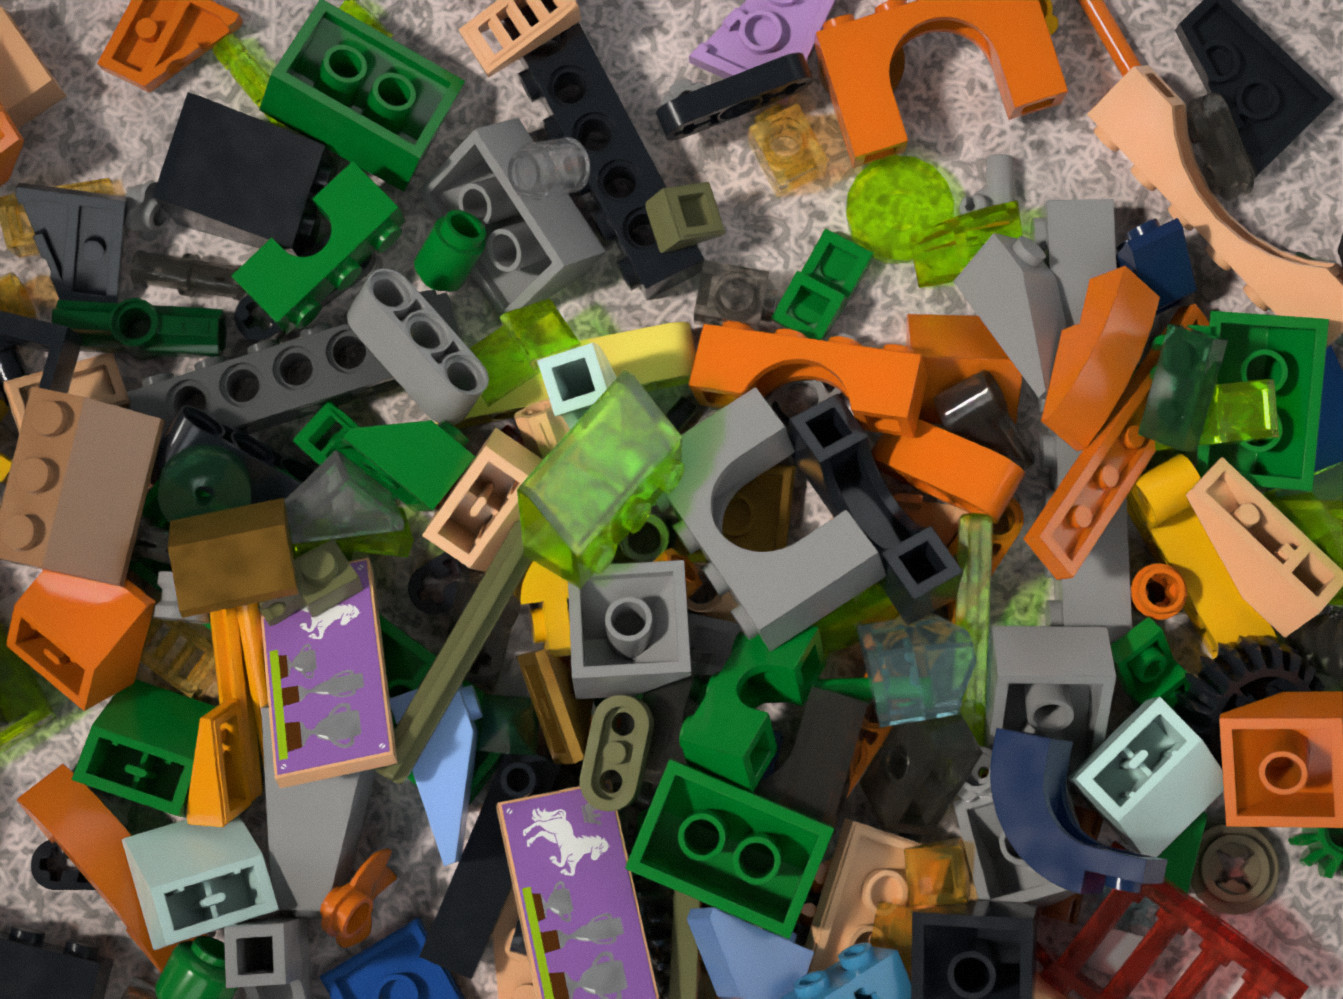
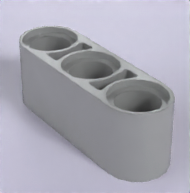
[347,269,489,425]

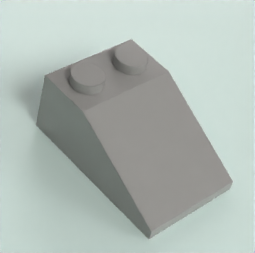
[982,626,1116,794]

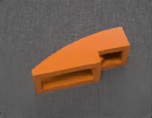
[1041,266,1160,452]

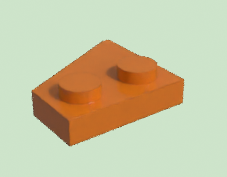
[97,0,243,93]

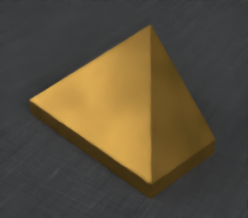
[516,649,594,765]

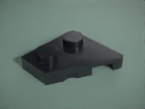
[15,183,128,303]

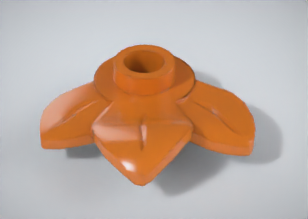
[320,848,397,948]

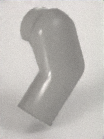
[959,154,1014,228]

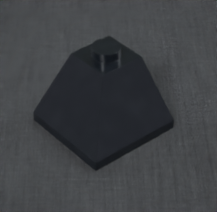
[911,901,1038,999]

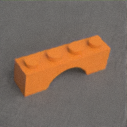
[688,321,928,438]

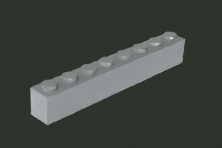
[1030,199,1132,645]

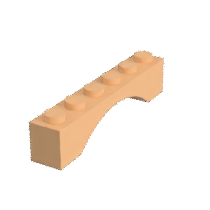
[1087,65,1343,349]

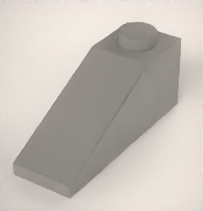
[953,233,1067,399]

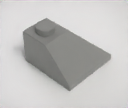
[567,560,691,699]
[953,779,1080,909]

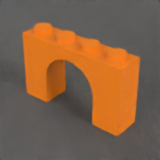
[814,0,1068,168]

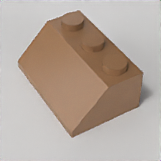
[0,386,165,587]

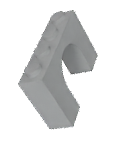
[642,387,886,652]
[224,917,312,999]

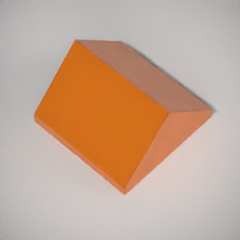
[906,314,1022,426]

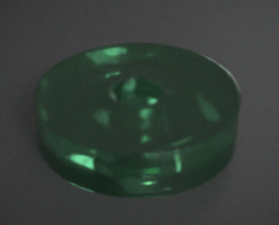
[158,445,251,523]

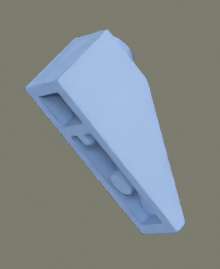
[390,684,483,866]

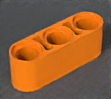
[871,419,1026,524]

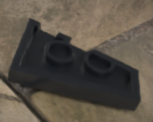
[1175,0,1335,179]

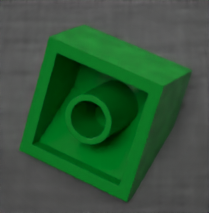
[328,420,476,512]

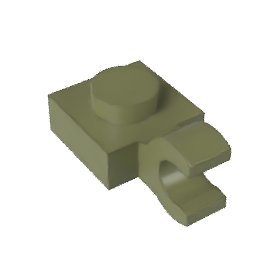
[258,539,363,626]

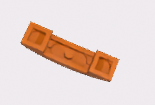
[16,764,207,973]

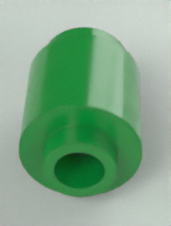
[414,210,486,292]

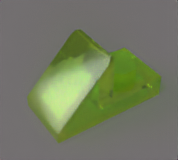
[469,298,581,407]

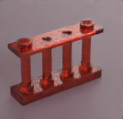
[1037,840,1309,999]

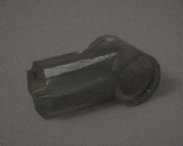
[934,369,1035,471]

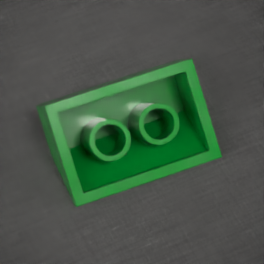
[259,0,465,192]
[1196,311,1329,491]
[625,758,835,939]

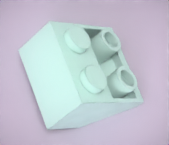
[1066,697,1224,857]
[122,815,279,950]

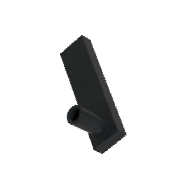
[419,743,563,979]

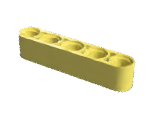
[434,322,696,429]

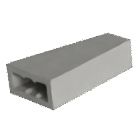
[261,697,391,918]

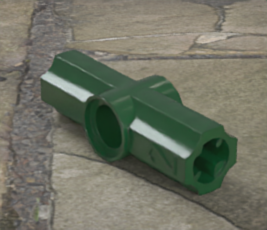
[51,298,227,361]

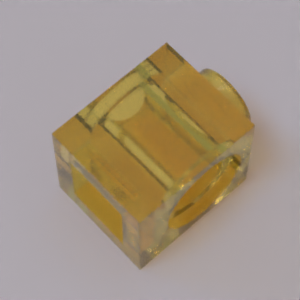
[748,103,828,198]

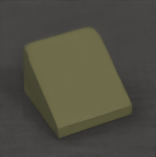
[645,182,726,253]

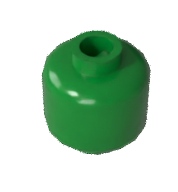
[155,936,238,999]

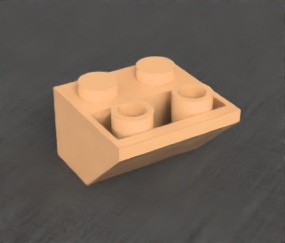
[422,427,589,572]

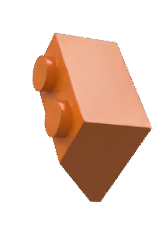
[1219,691,1343,828]

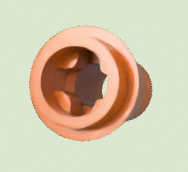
[1131,563,1187,620]

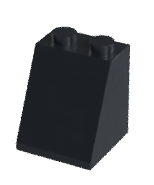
[153,92,337,257]

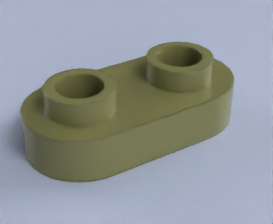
[580,695,654,812]

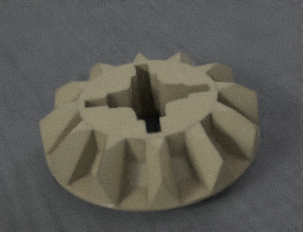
[1190,823,1279,915]

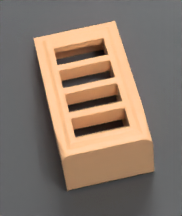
[458,0,581,78]

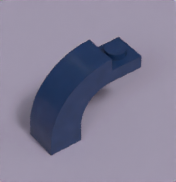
[990,728,1167,894]

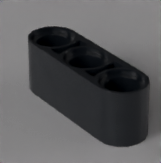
[155,405,324,532]

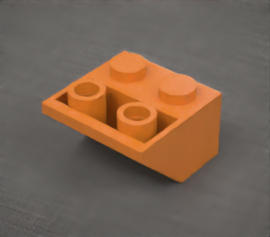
[6,570,155,711]

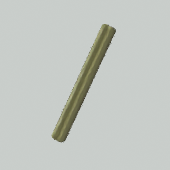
[374,521,544,784]

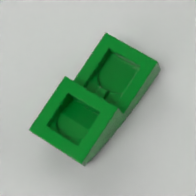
[771,228,874,340]

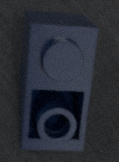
[1116,218,1197,316]

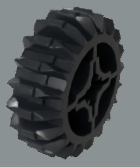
[1175,635,1326,769]

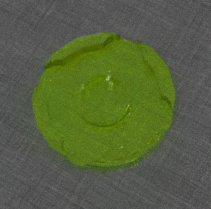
[845,155,954,265]

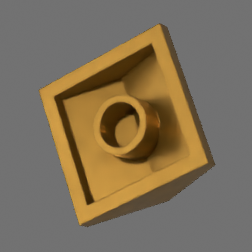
[168,498,298,618]

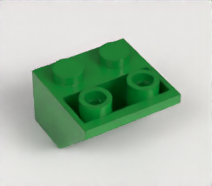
[71,679,216,818]

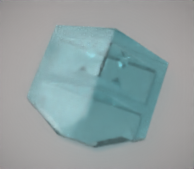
[857,613,976,727]

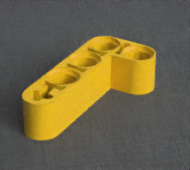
[1126,454,1279,659]

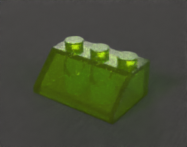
[517,370,685,589]

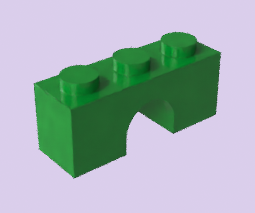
[231,161,406,334]
[679,625,826,793]

